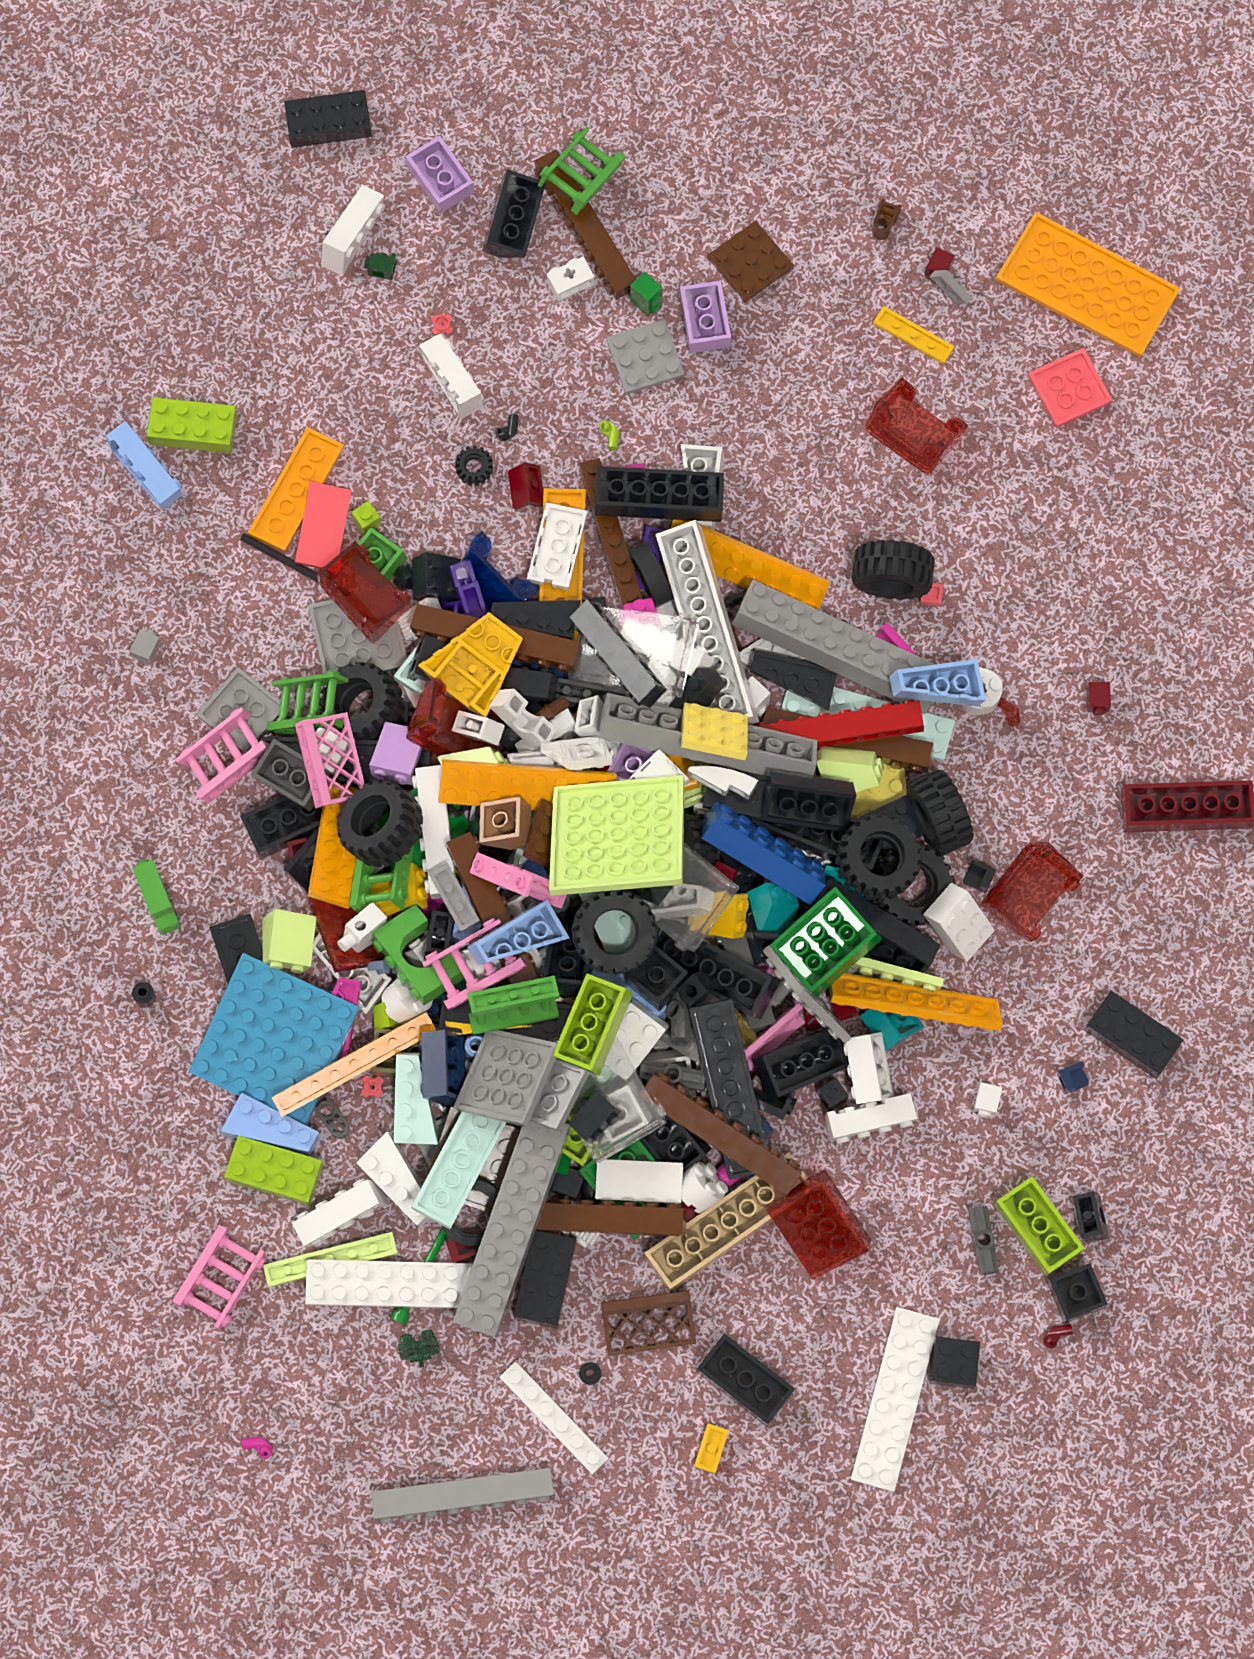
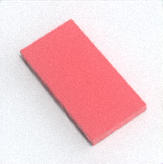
[294,481,352,572]

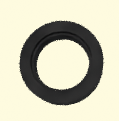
[628,542,674,607]
[442,1178,499,1246]

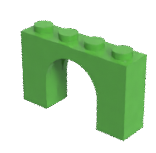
[132,859,181,935]
[372,904,465,1006]

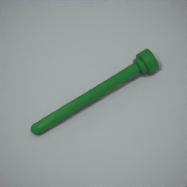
[390,1228,447,1327]

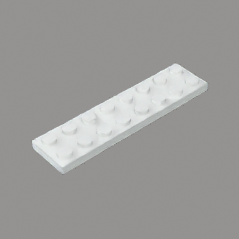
[305,1259,473,1309]
[851,1307,940,1492]

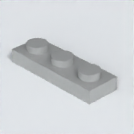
[429,863,480,931]

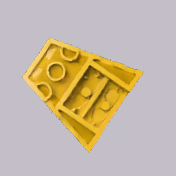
[418,613,523,717]

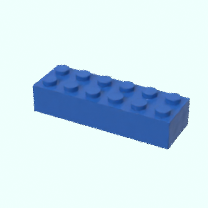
[701,802,826,905]

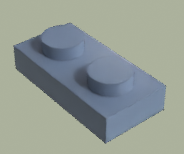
[367,959,414,975]

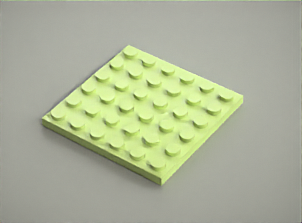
[549,775,685,896]

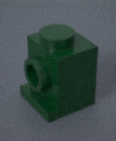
[365,253,397,280]

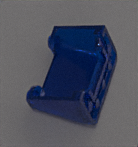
[461,531,539,613]

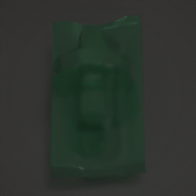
[398,1329,440,1368]

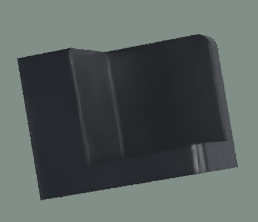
[963,860,996,893]

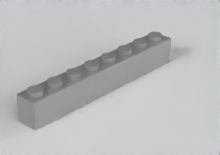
[371,1468,554,1524]

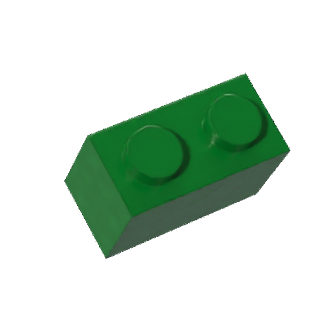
[630,272,663,317]

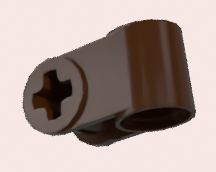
[872,198,902,240]

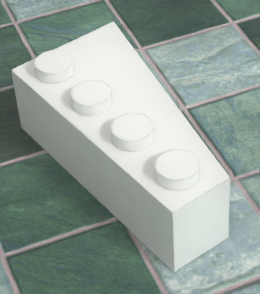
[419,333,484,419]
[681,444,724,530]
[824,1093,917,1144]
[357,1132,429,1226]

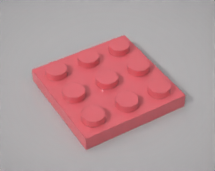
[1028,348,1112,428]

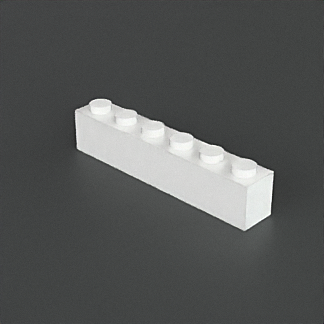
[412,765,456,899]

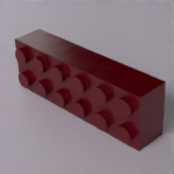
[1121,780,1254,833]

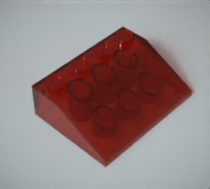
[766,1169,871,1280]

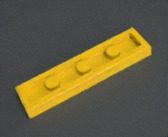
[873,306,955,365]

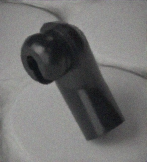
[496,414,519,441]

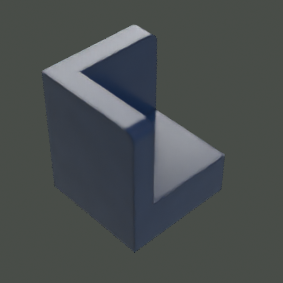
[1057,1061,1089,1094]

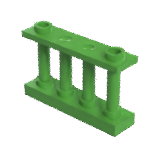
[538,126,626,215]
[266,671,348,736]
[349,831,414,914]
[467,976,559,1035]

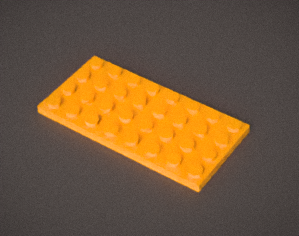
[995,212,1181,358]

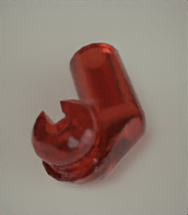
[997,698,1020,727]

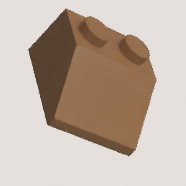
[479,796,531,850]

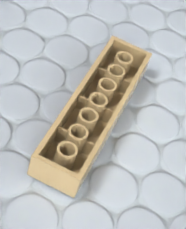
[644,1152,815,1293]

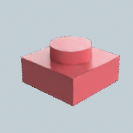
[920,583,944,607]

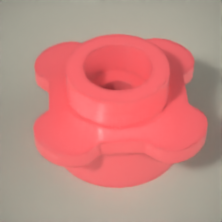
[431,314,453,335]
[361,1076,384,1098]

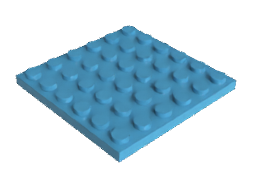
[189,953,361,1126]

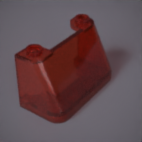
[866,378,969,474]
[316,541,412,644]
[406,678,500,756]
[981,841,1083,942]

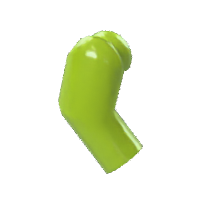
[599,420,620,450]

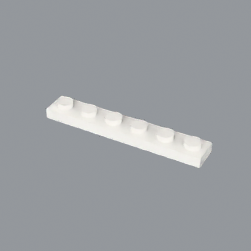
[500,1362,608,1475]

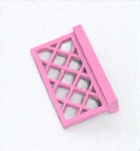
[295,712,365,808]
[744,1003,805,1071]

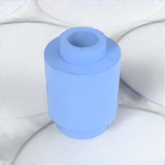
[465,1035,483,1060]

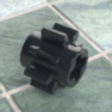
[393,564,413,591]

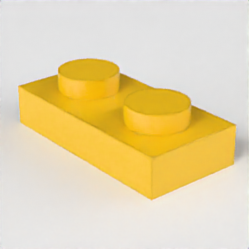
[694,1424,729,1474]

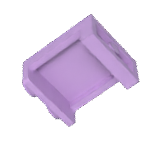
[369,722,428,785]

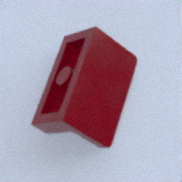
[508,462,544,510]

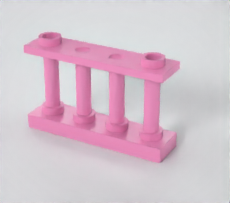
[176,707,270,803]
[469,852,567,909]
[422,918,527,1010]
[173,1225,267,1330]

